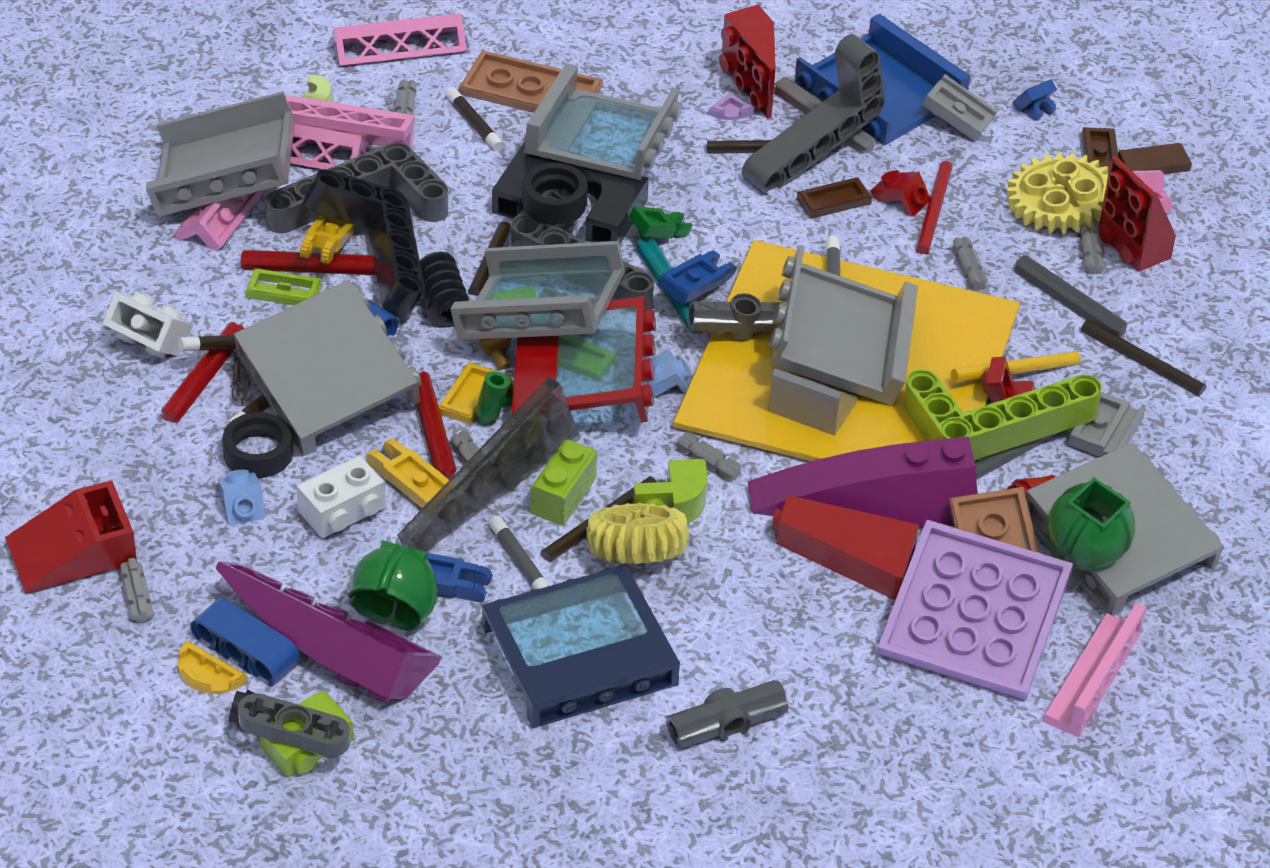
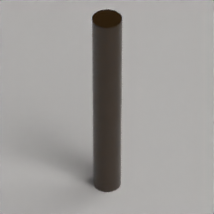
[468,221,511,296]

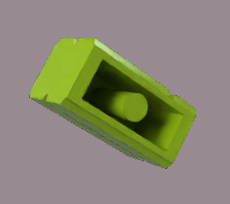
[530,439,597,526]

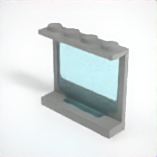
[524,63,682,180]
[451,241,625,340]

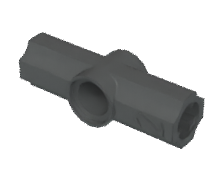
[688,293,782,341]
[666,680,789,749]

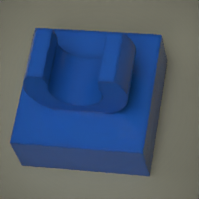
[1012,79,1057,120]

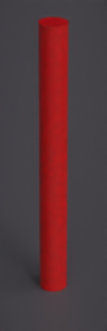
[916,161,953,255]

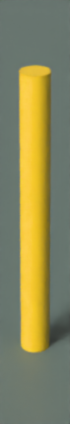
[951,351,1081,383]

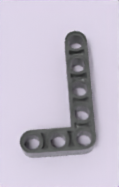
[742,34,885,195]
[265,142,448,233]
[511,188,654,315]

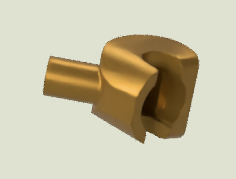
[477,338,511,371]

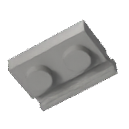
[922,74,998,141]
[1068,392,1146,457]

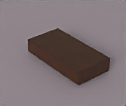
[1118,143,1192,174]
[797,177,872,219]

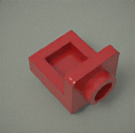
[870,170,930,216]
[983,357,1035,403]

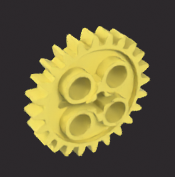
[1007,152,1108,234]

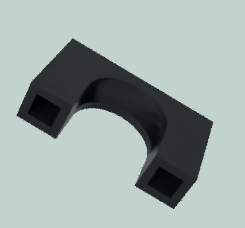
[492,142,649,245]

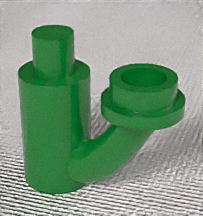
[475,372,514,426]

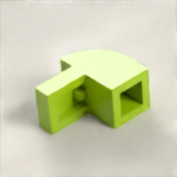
[633,459,708,524]

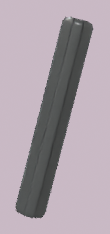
[1014,255,1128,337]

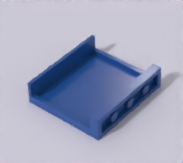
[795,13,971,145]

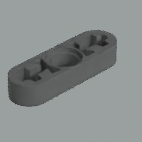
[238,693,350,757]

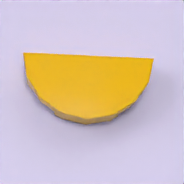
[178,640,248,694]

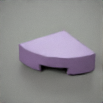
[708,93,755,120]

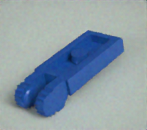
[657,250,737,304]
[427,553,493,603]

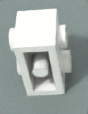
[102,290,193,358]
[296,455,385,539]

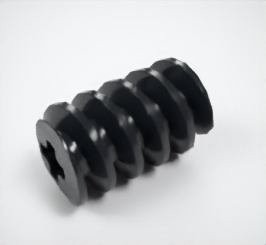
[420,251,469,327]

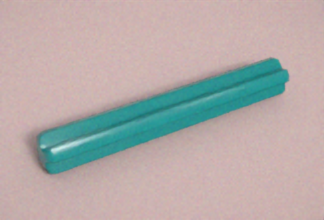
[636,237,702,333]

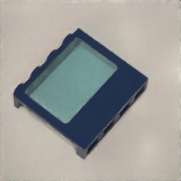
[482,564,680,729]

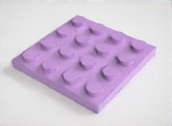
[877,520,1073,700]

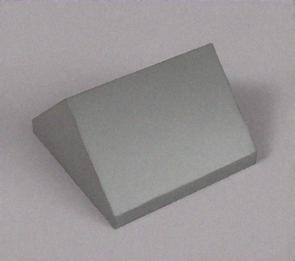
[769,368,858,436]

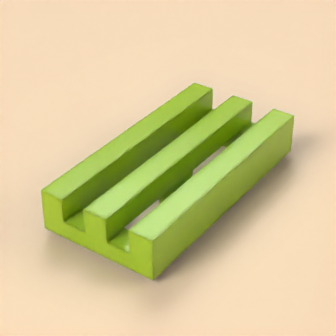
[245,269,323,305]

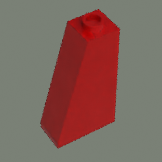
[772,495,919,600]

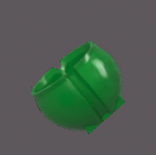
[1047,477,1135,571]
[348,540,438,631]

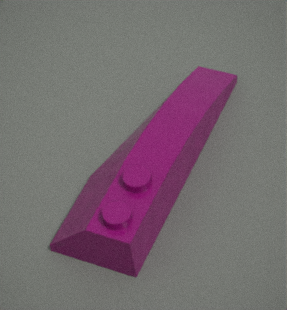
[748,436,978,529]
[216,561,442,703]

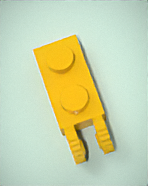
[300,215,356,264]
[365,438,459,516]

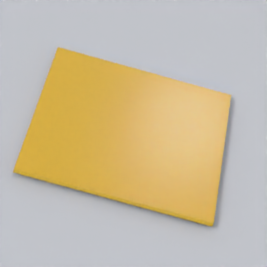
[673,240,1020,461]

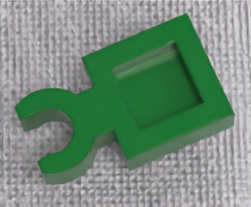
[629,206,693,240]

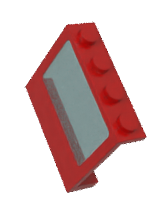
[512,296,656,436]

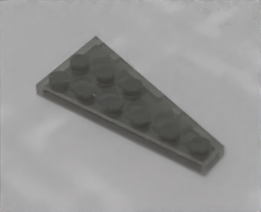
[397,377,581,552]

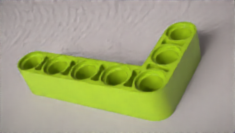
[904,369,1102,461]

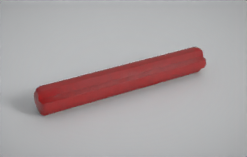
[240,250,376,275]
[161,322,244,423]
[416,371,457,480]

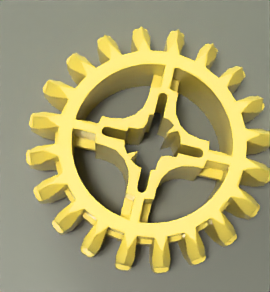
[586,502,689,565]

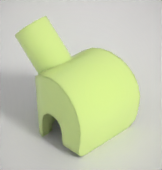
[304,75,334,102]

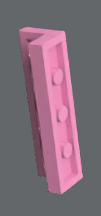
[332,13,467,66]
[286,95,415,148]
[290,123,369,169]
[174,190,265,250]
[1043,603,1146,738]

